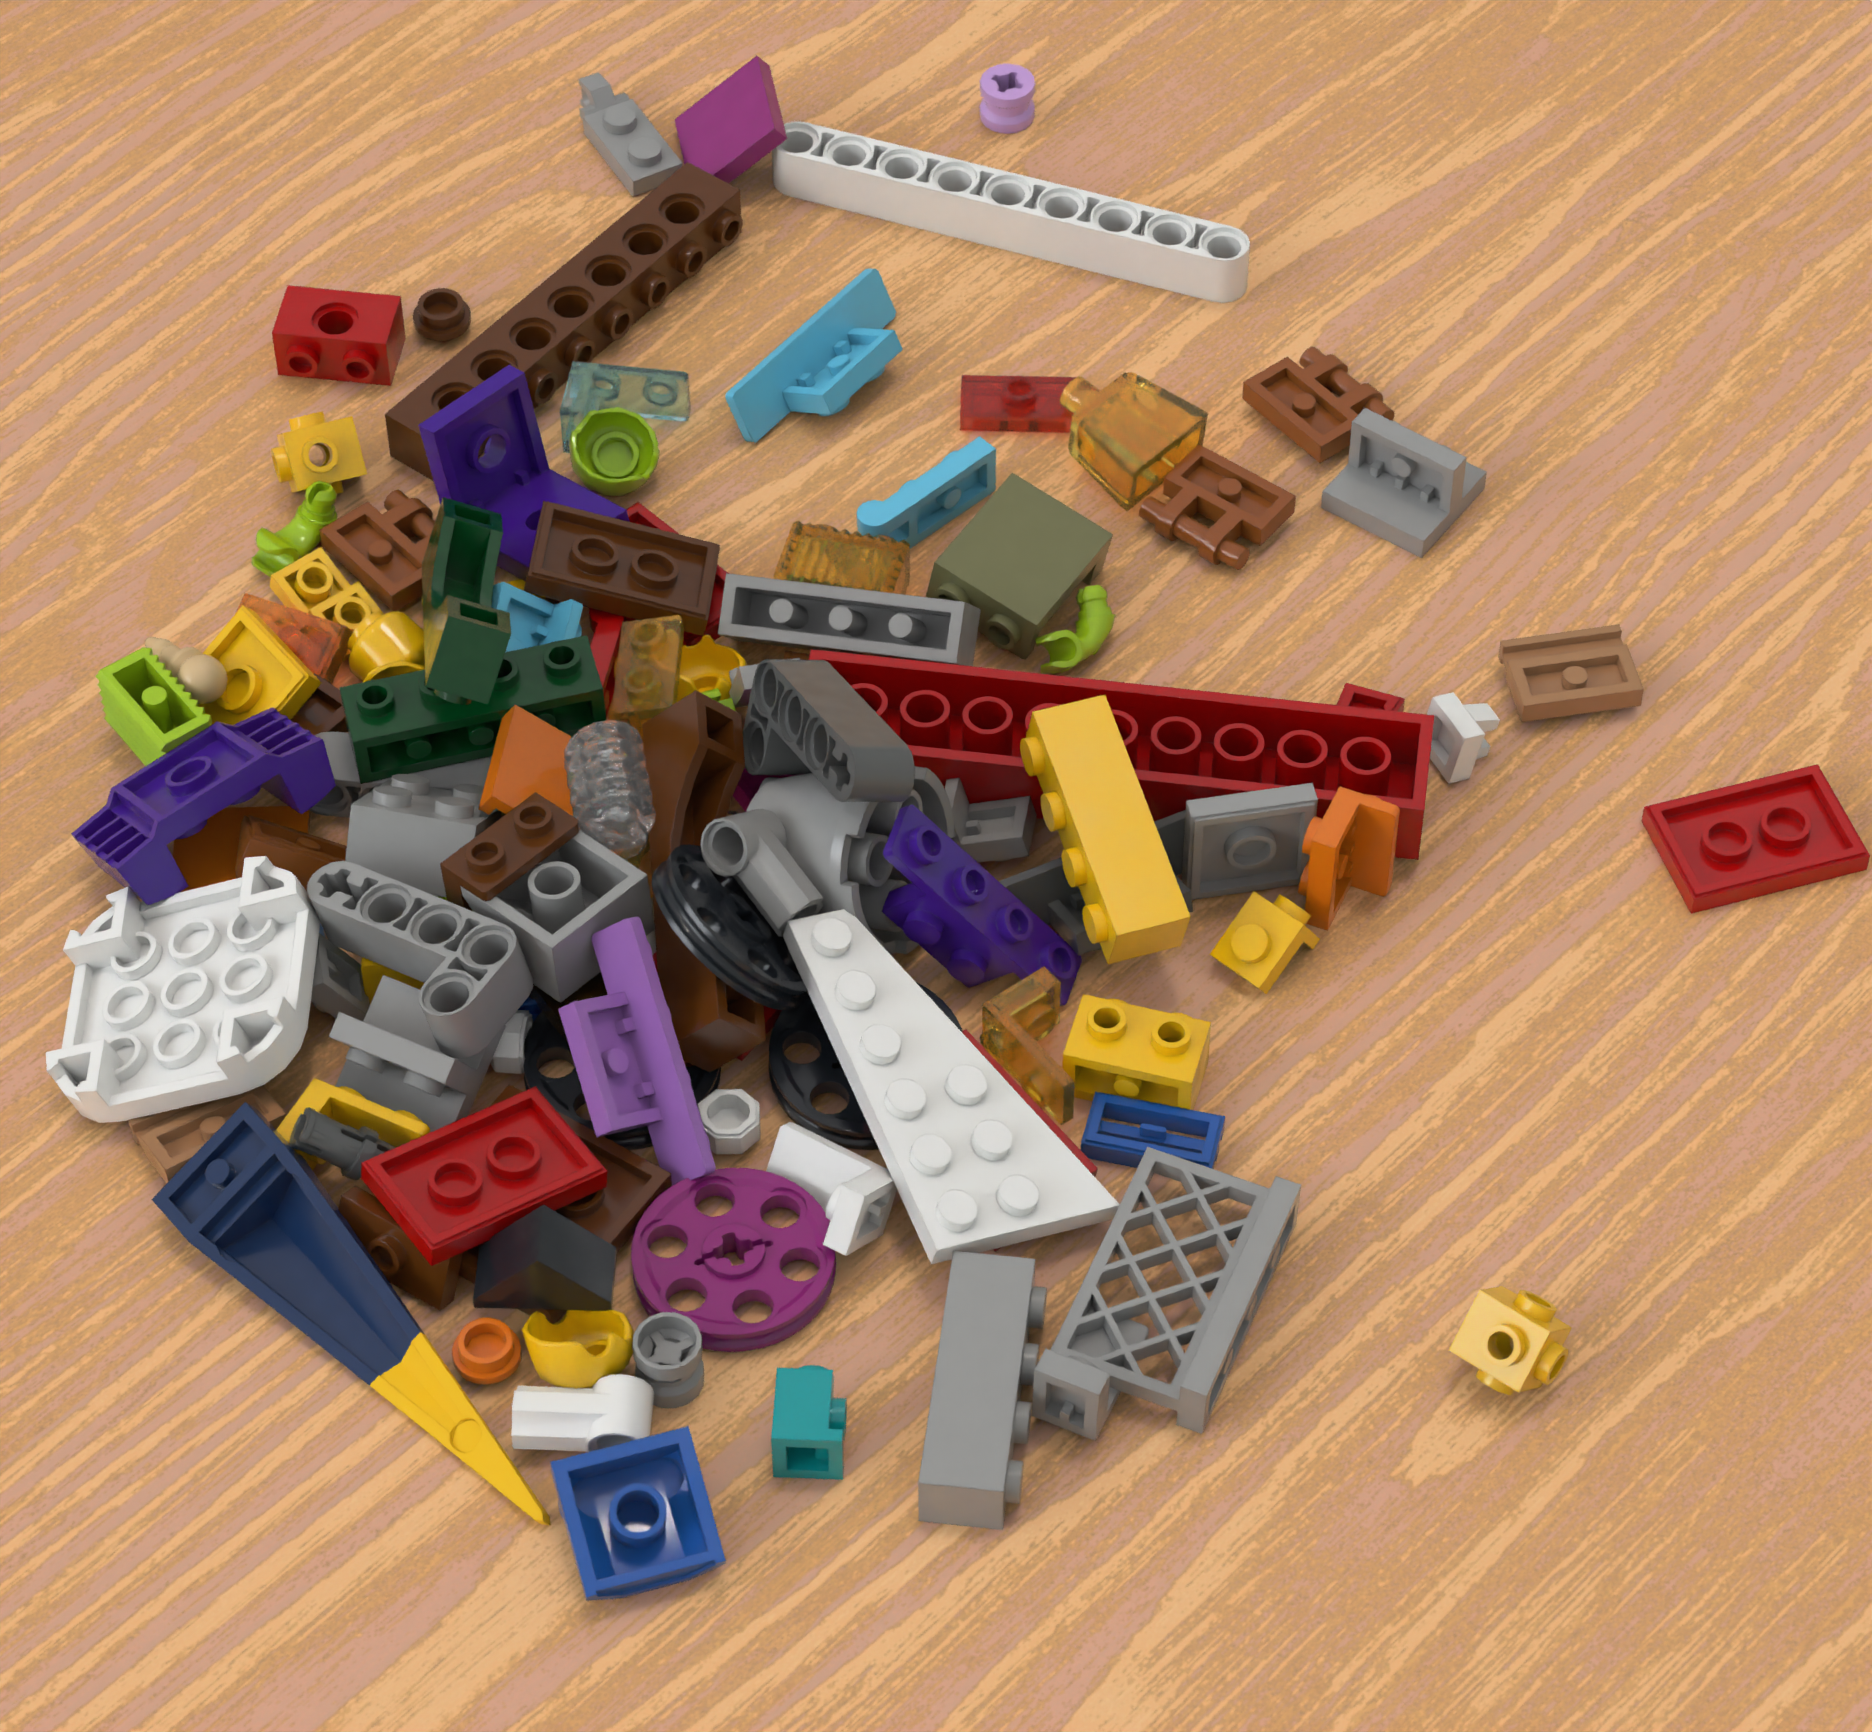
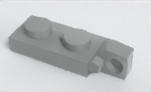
[579,72,683,197]

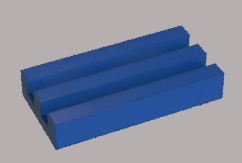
[1081,1091,1225,1169]

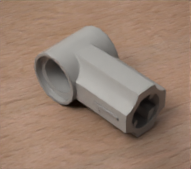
[700,809,824,937]

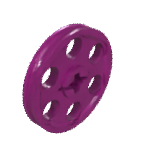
[631,1168,836,1352]

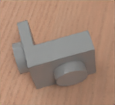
[945,778,1037,863]

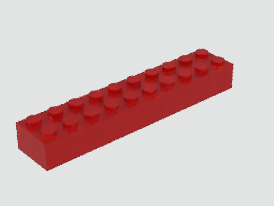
[808,649,1434,860]

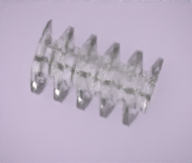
[564,720,656,860]

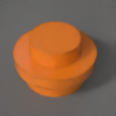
[452,1317,522,1385]

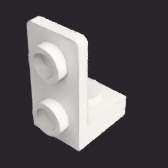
[766,1122,897,1256]

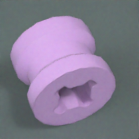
[980,64,1035,134]

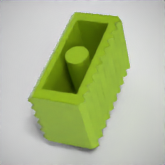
[96,647,212,766]

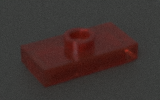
[960,375,1078,433]

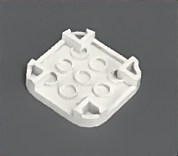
[46,856,320,1123]

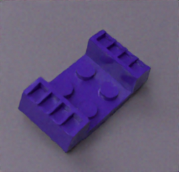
[71,707,336,905]

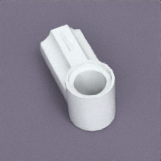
[511,1374,654,1452]

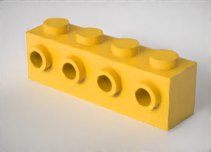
[1020,695,1191,964]

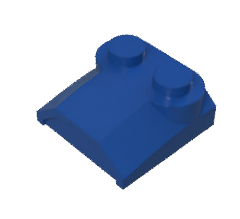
[550,1426,726,1601]

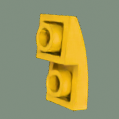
[269,547,384,661]

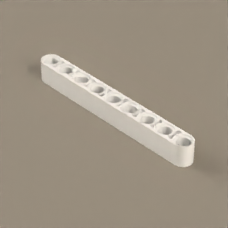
[772,121,1250,303]

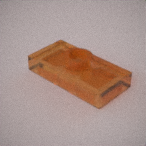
[235,593,353,684]

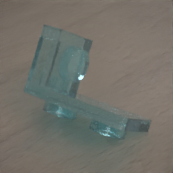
[560,361,691,453]

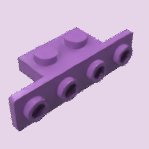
[558,916,716,1186]

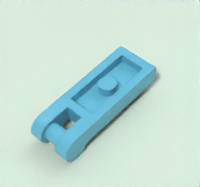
[856,436,996,568]

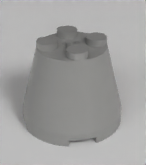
[746,766,955,954]

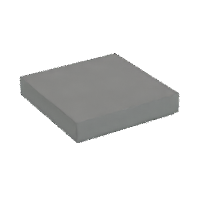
[1181,783,1318,900]

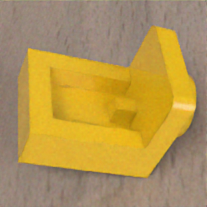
[1210,891,1320,994]

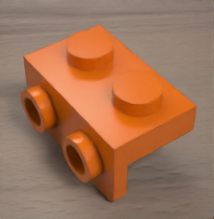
[1298,786,1400,931]

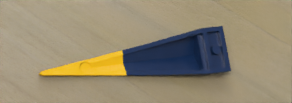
[152,1102,551,1525]

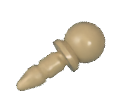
[145,637,227,704]

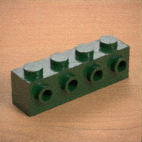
[339,635,608,784]

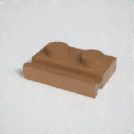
[1498,624,1644,722]
[128,1085,287,1184]

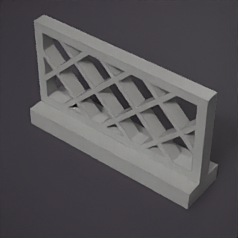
[1051,1147,1301,1434]

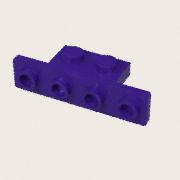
[881,804,1082,1008]

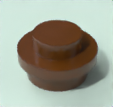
[413,288,471,341]

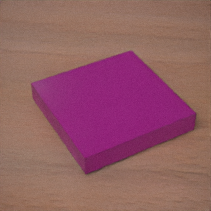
[674,56,787,184]

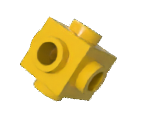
[271,411,367,494]
[1449,1286,1572,1395]

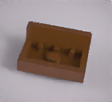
[440,792,579,911]

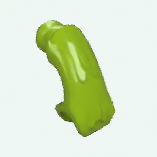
[251,481,337,577]
[1035,585,1116,674]

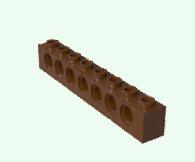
[385,162,743,481]

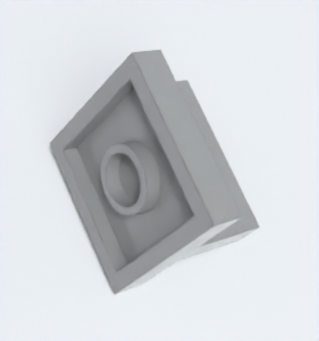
[1321,408,1487,558]
[329,975,506,1132]

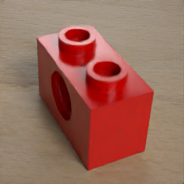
[272,285,406,386]

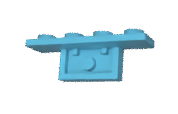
[725,268,903,442]

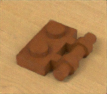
[1242,347,1395,463]
[1139,444,1296,570]
[320,490,435,611]

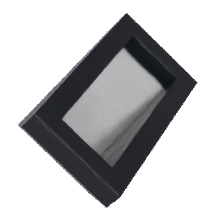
[473,1204,617,1311]

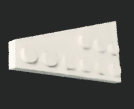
[783,909,1120,1264]

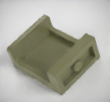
[926,473,1113,659]

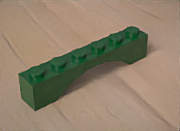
[422,497,511,705]

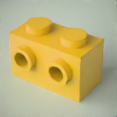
[1062,994,1211,1110]

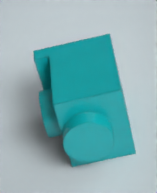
[771,1365,847,1480]

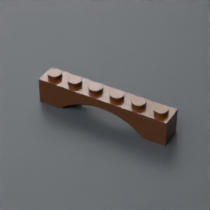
[642,690,766,1073]

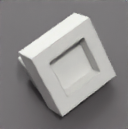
[1427,692,1500,784]

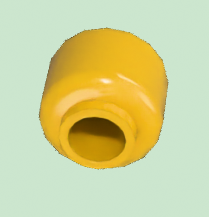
[347,611,425,682]

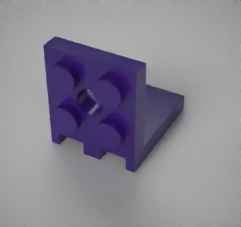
[418,365,630,582]

